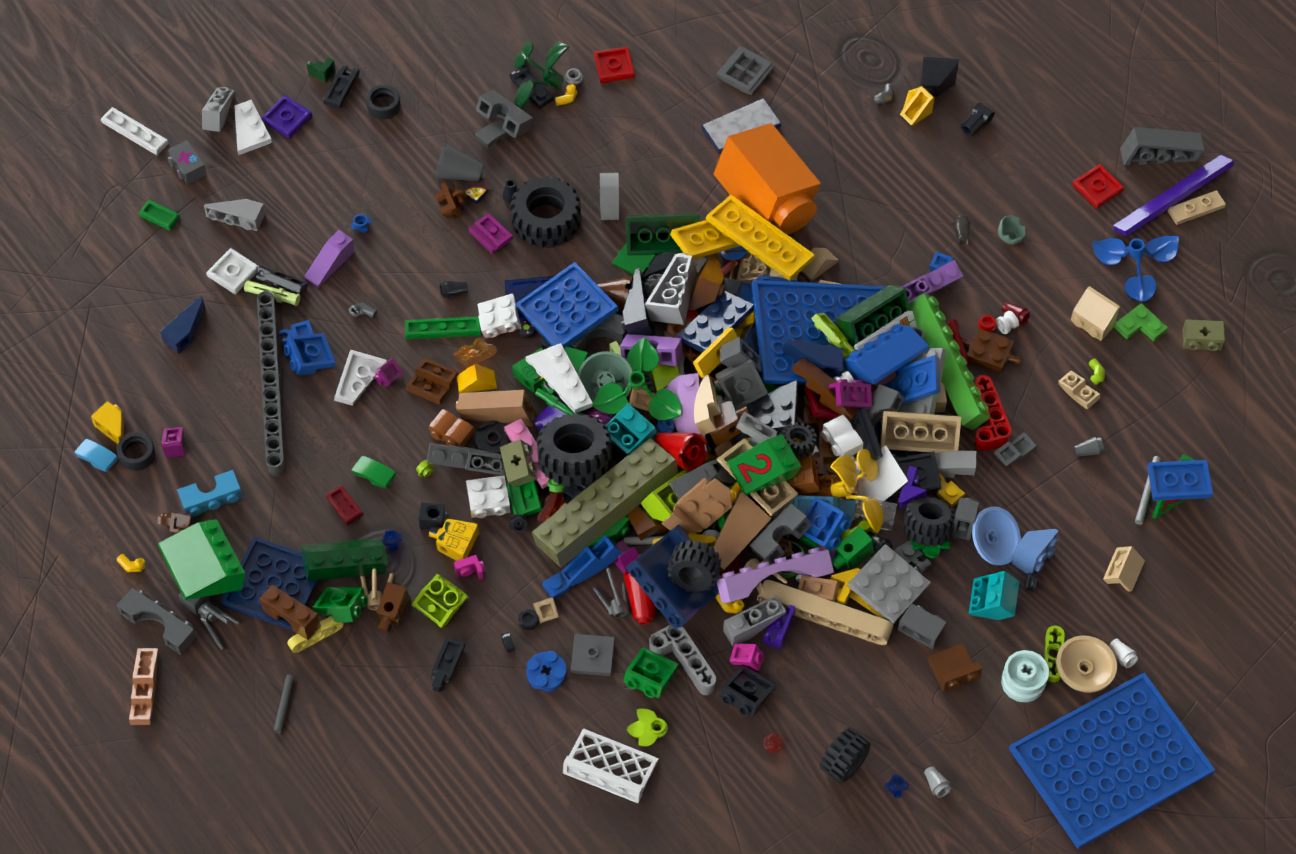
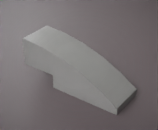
[935,451,976,478]

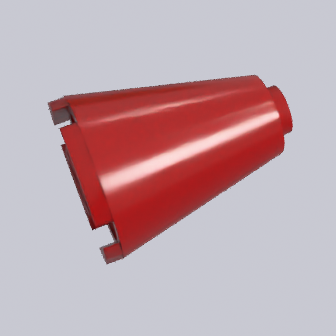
[654,433,707,471]
[624,571,657,625]

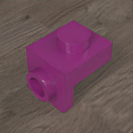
[373,358,404,387]

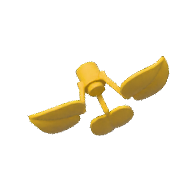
[830,449,884,534]

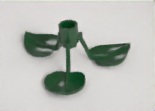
[514,41,570,110]

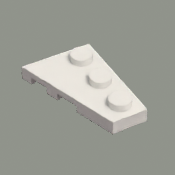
[334,350,387,406]

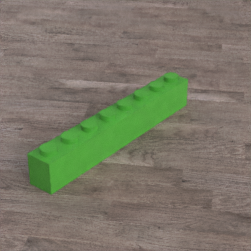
[909,293,991,430]

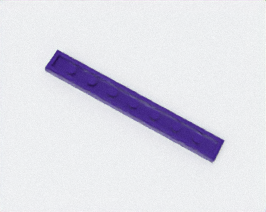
[1113,155,1234,236]

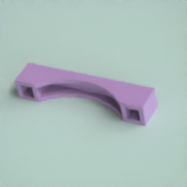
[716,547,834,603]

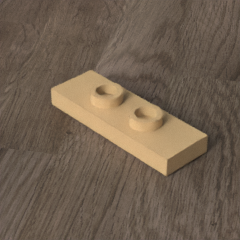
[1168,190,1226,225]

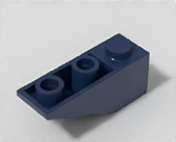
[160,296,206,354]
[782,339,843,377]

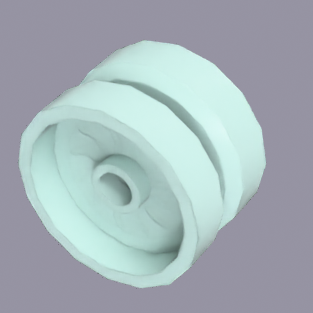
[1001,650,1049,703]

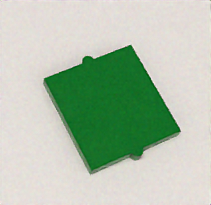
[612,243,655,275]

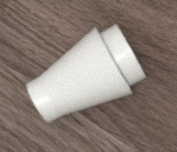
[1109,639,1138,668]

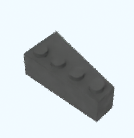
[1120,127,1204,166]

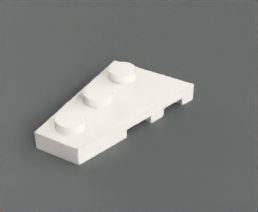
[235,100,272,155]

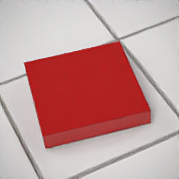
[593,47,635,83]
[1072,164,1125,209]

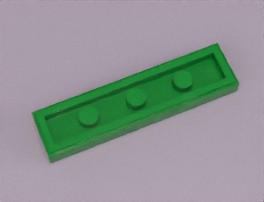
[405,316,481,339]

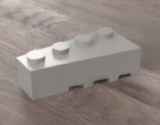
[645,254,697,325]

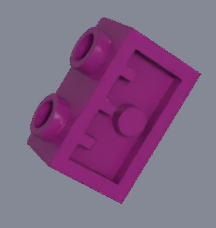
[829,379,872,408]

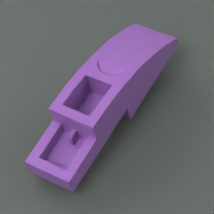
[901,260,963,304]

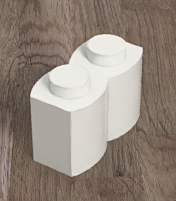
[821,415,863,457]

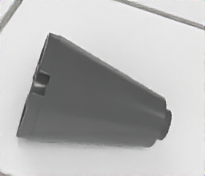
[434,143,486,182]

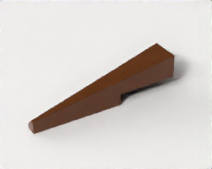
[606,467,669,541]

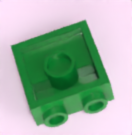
[312,587,368,623]
[623,647,679,699]

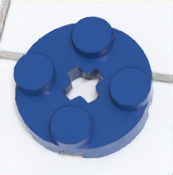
[526,651,567,692]

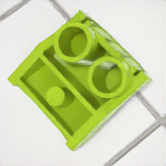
[411,574,469,628]

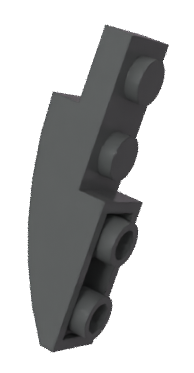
[426,443,505,475]

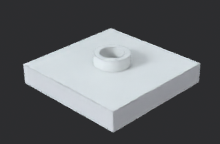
[206,248,259,295]

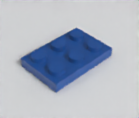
[888,355,941,406]
[1147,460,1213,501]

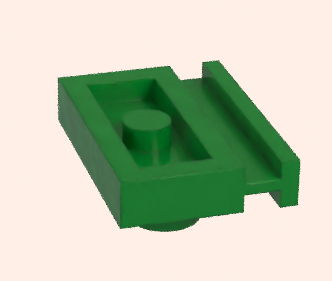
[506,480,543,517]

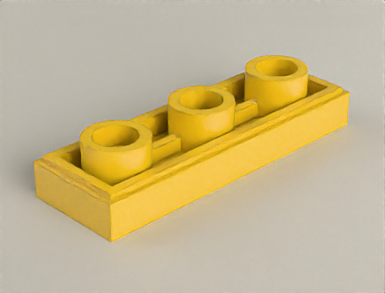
[693,327,737,378]

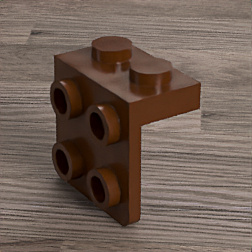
[928,644,982,692]

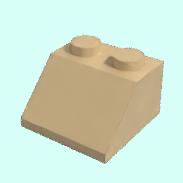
[1071,286,1120,341]

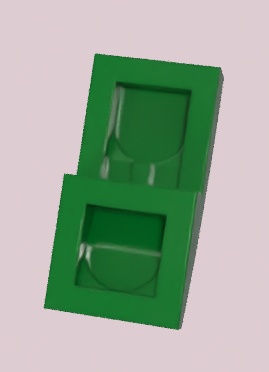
[352,456,397,489]

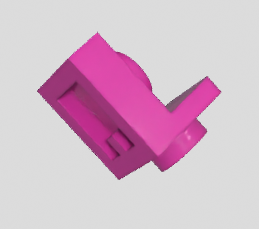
[454,555,485,581]
[730,644,764,671]

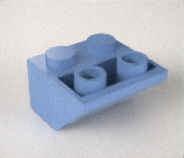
[1012,529,1058,575]

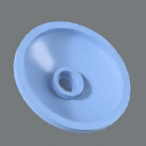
[972,507,1021,565]

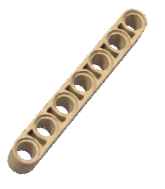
[757,580,893,645]

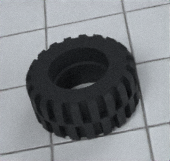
[511,176,581,247]
[537,413,612,486]

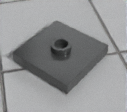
[571,634,614,676]

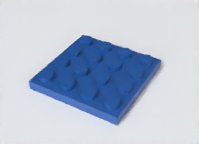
[515,262,619,349]

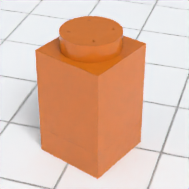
[713,123,821,234]

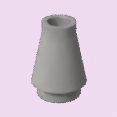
[924,766,951,798]

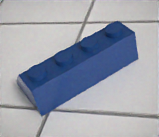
[844,324,930,384]

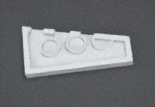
[526,343,593,413]

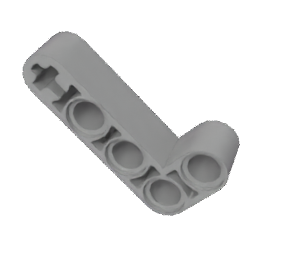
[600,173,619,220]
[649,625,716,695]

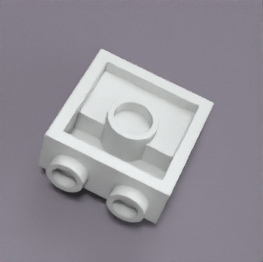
[477,294,521,338]
[466,475,510,518]

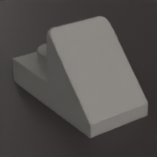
[736,412,777,447]

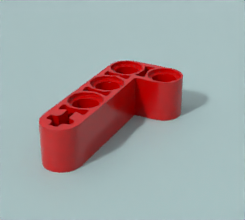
[974,375,1012,451]

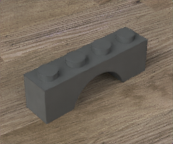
[854,384,905,458]
[117,588,197,655]

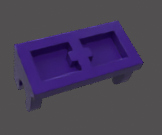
[762,603,795,650]

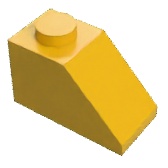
[91,401,124,444]

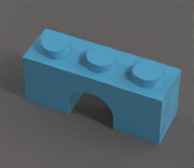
[177,470,243,517]

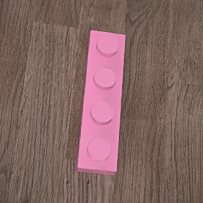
[504,419,549,489]

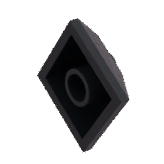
[920,57,959,97]

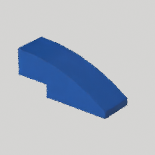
[560,535,623,587]

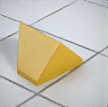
[900,86,934,126]

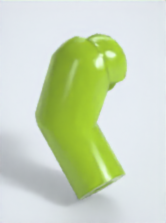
[1089,358,1105,385]

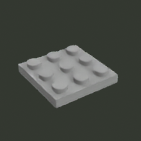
[847,544,931,624]

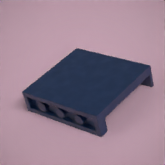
[625,524,722,630]

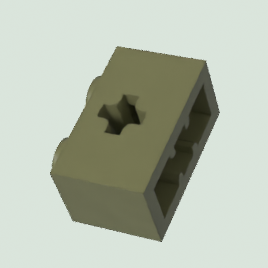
[1182,319,1225,351]
[500,439,537,487]

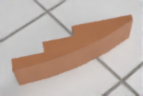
[129,648,158,725]

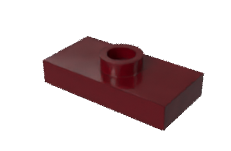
[325,485,363,525]

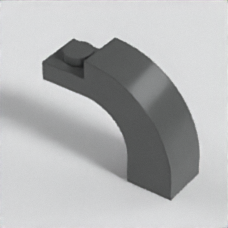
[570,314,628,351]

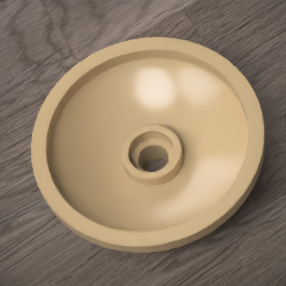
[1056,636,1117,693]

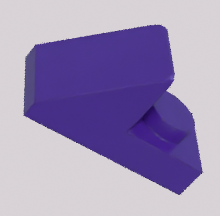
[898,466,927,509]

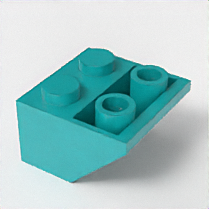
[605,403,658,455]
[969,571,1019,620]

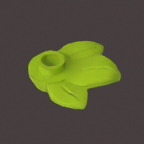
[627,709,668,747]

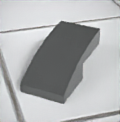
[475,120,510,148]
[994,432,1037,468]

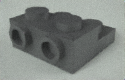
[714,359,768,410]

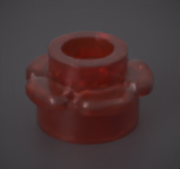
[763,733,784,753]

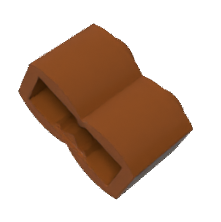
[429,409,474,447]

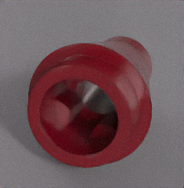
[1002,302,1030,325]

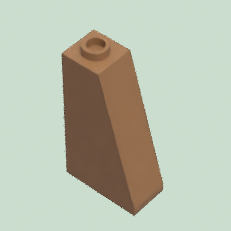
[456,390,536,426]
[713,492,771,573]

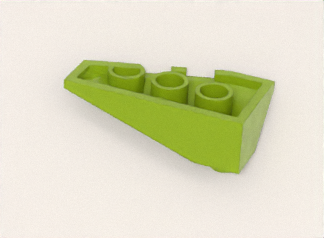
[641,464,703,521]

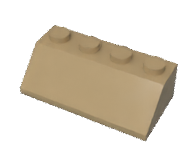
[880,411,961,453]
[717,439,798,516]

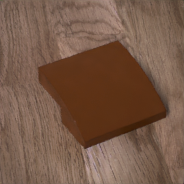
[406,358,458,405]

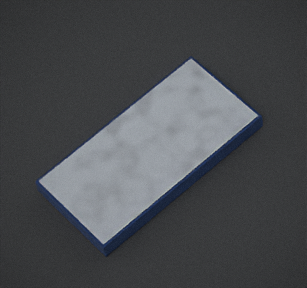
[701,98,781,154]

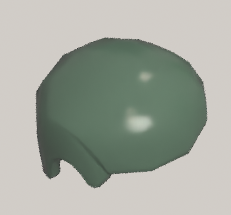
[998,215,1025,245]

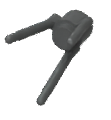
[593,568,630,618]
[198,601,240,650]

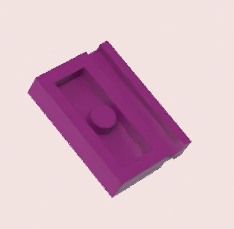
[468,213,513,255]

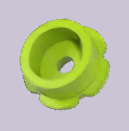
[416,460,434,477]

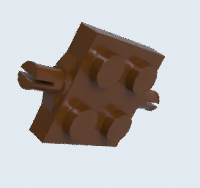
[961,328,1021,372]

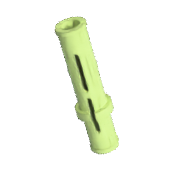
[244,280,300,306]

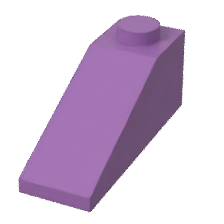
[304,230,355,288]

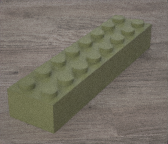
[532,438,679,567]

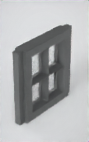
[716,46,775,95]

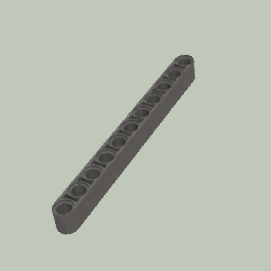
[257,291,285,477]

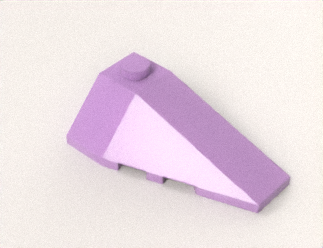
[663,373,707,451]

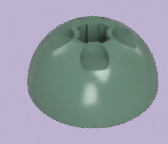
[577,351,632,404]

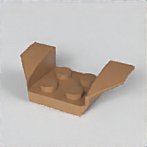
[662,478,734,534]

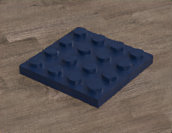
[221,537,319,631]

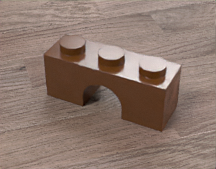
[259,585,321,640]

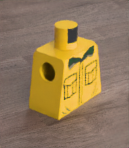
[429,519,479,561]

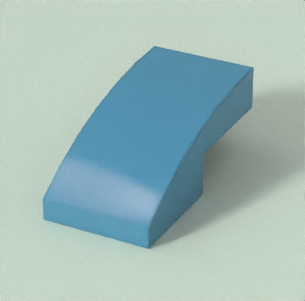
[74,439,118,472]

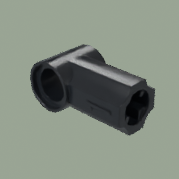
[960,102,995,136]

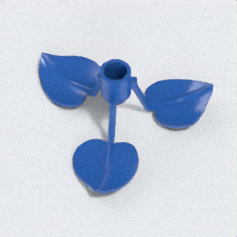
[1093,236,1179,302]

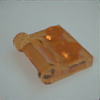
[454,338,497,368]

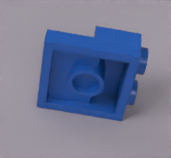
[284,333,336,376]
[803,497,851,551]

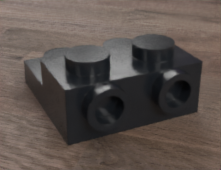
[719,664,776,718]

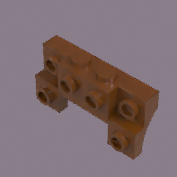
[803,406,842,483]

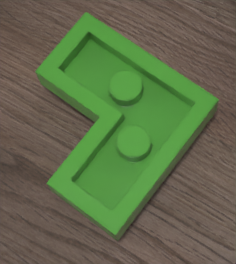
[1114,303,1168,342]

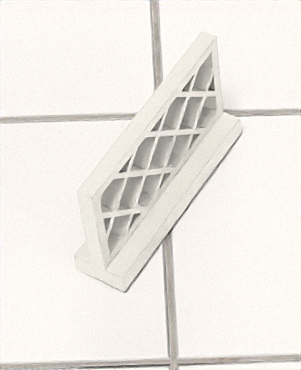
[563,729,658,803]

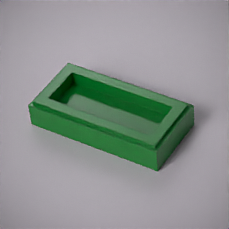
[139,200,180,231]

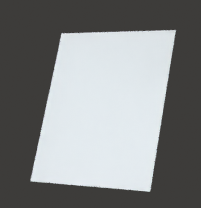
[851,445,908,516]

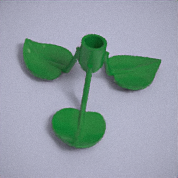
[592,337,681,421]

